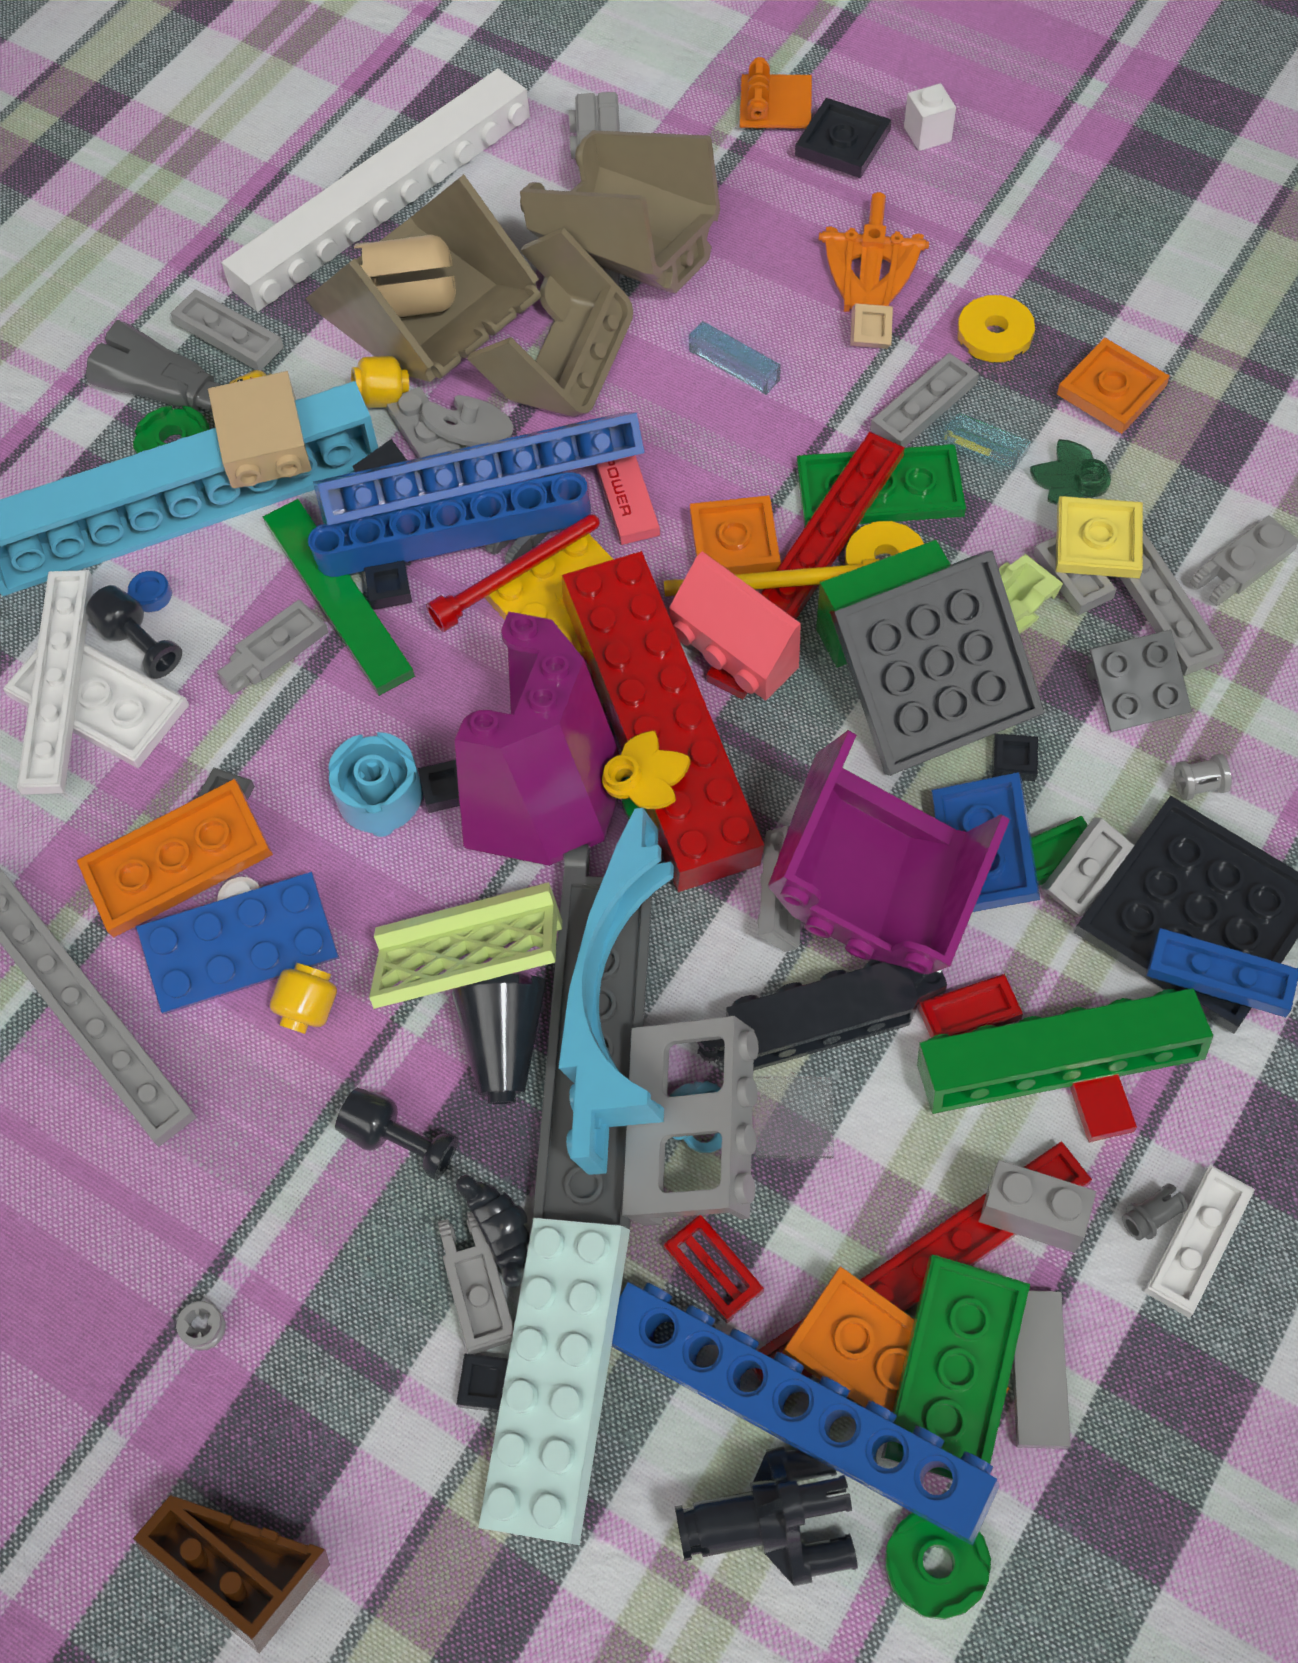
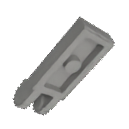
[1190,515,1298,606]
[438,1212,514,1354]

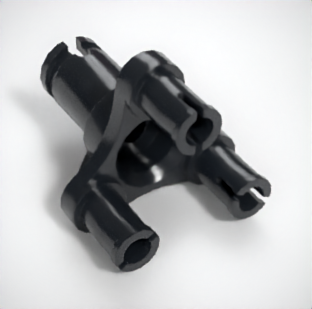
[674,1446,858,1586]

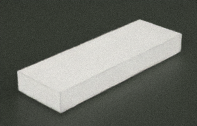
[1144,1165,1255,1318]

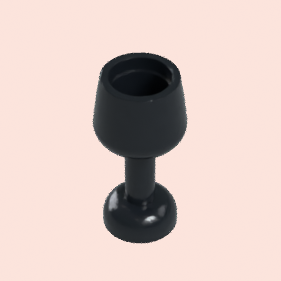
[86,585,182,679]
[335,1087,458,1180]

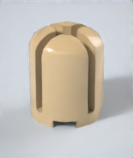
[354,235,456,317]

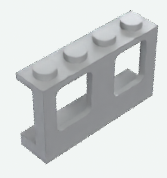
[622,1016,759,1226]

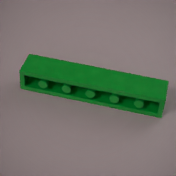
[917,988,1214,1114]

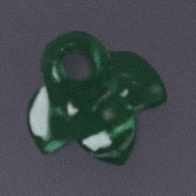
[1030,439,1111,505]

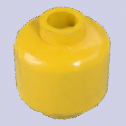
[351,356,409,408]
[270,963,337,1034]

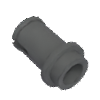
[1122,1183,1188,1240]

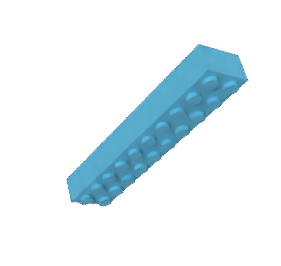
[0,381,378,597]

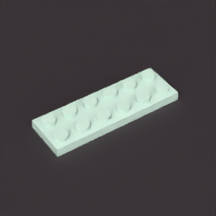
[478,1218,630,1545]

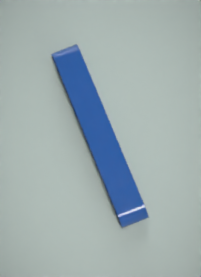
[308,472,591,577]

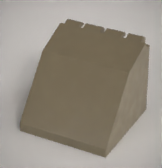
[305,174,541,382]

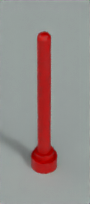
[426,514,600,632]

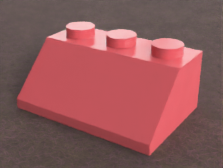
[669,551,801,701]

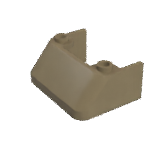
[467,227,633,417]

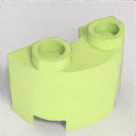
[999,554,1063,634]

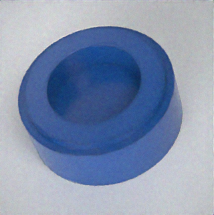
[128,571,172,613]

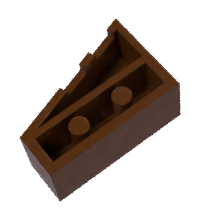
[133,1495,330,1654]

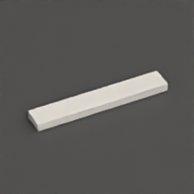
[17,570,93,795]

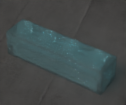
[689,321,781,395]

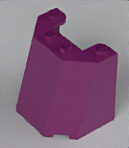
[454,611,626,866]
[768,730,1010,974]

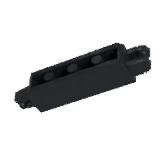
[697,960,947,1071]

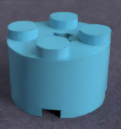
[328,732,424,837]

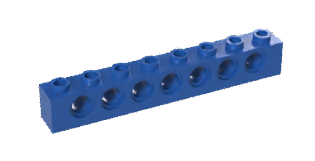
[313,412,645,525]
[611,1282,1000,1546]

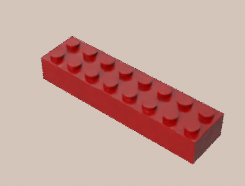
[562,551,764,893]

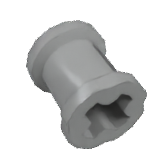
[1174,754,1232,800]

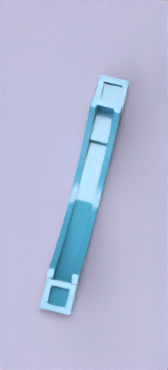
[559,808,674,1175]

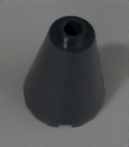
[452,974,545,1105]

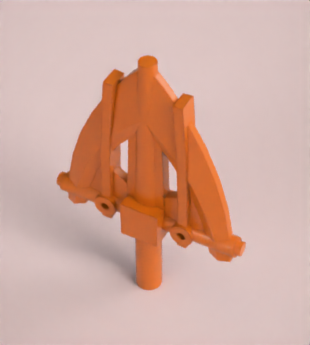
[819,192,929,312]

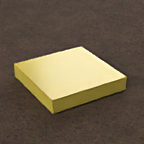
[1056,496,1143,579]

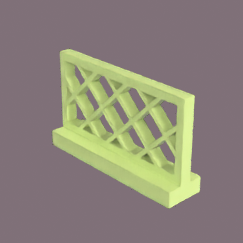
[369,882,562,1009]

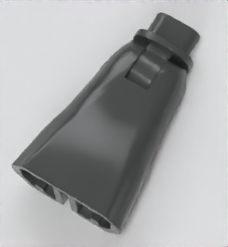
[86,320,221,412]

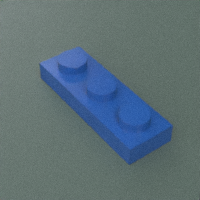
[1146,928,1298,1018]

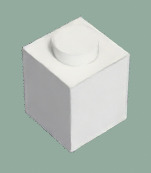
[904,83,956,151]

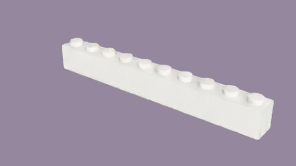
[221,68,530,312]

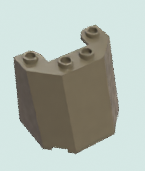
[520,130,720,293]

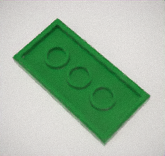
[796,444,966,528]
[881,1255,1030,1480]

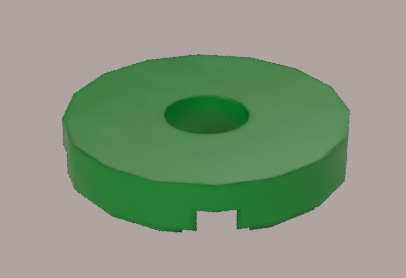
[133,405,210,454]
[885,1513,991,1620]

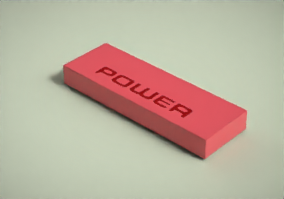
[595,455,660,545]

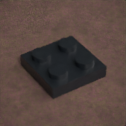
[795,98,892,178]

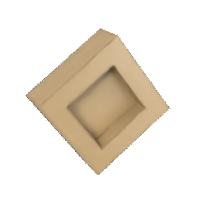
[850,303,893,349]

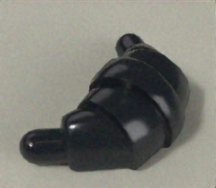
[456,1175,530,1288]

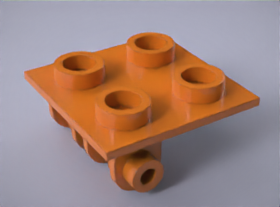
[740,57,812,129]

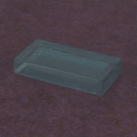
[941,412,1031,469]

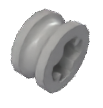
[176,1301,226,1351]

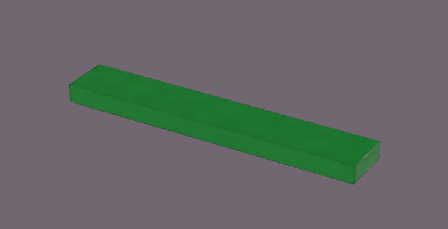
[262,499,415,696]

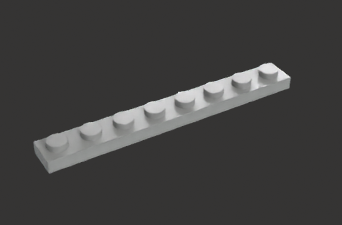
[0,868,197,1147]

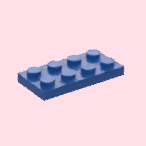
[136,872,340,1014]

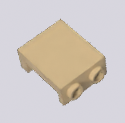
[208,371,311,488]

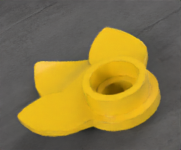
[602,731,690,809]

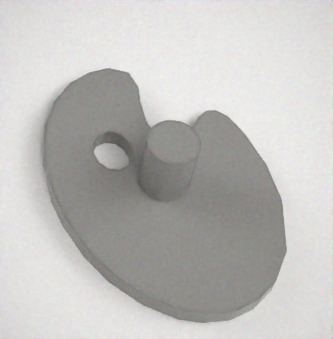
[421,395,513,446]

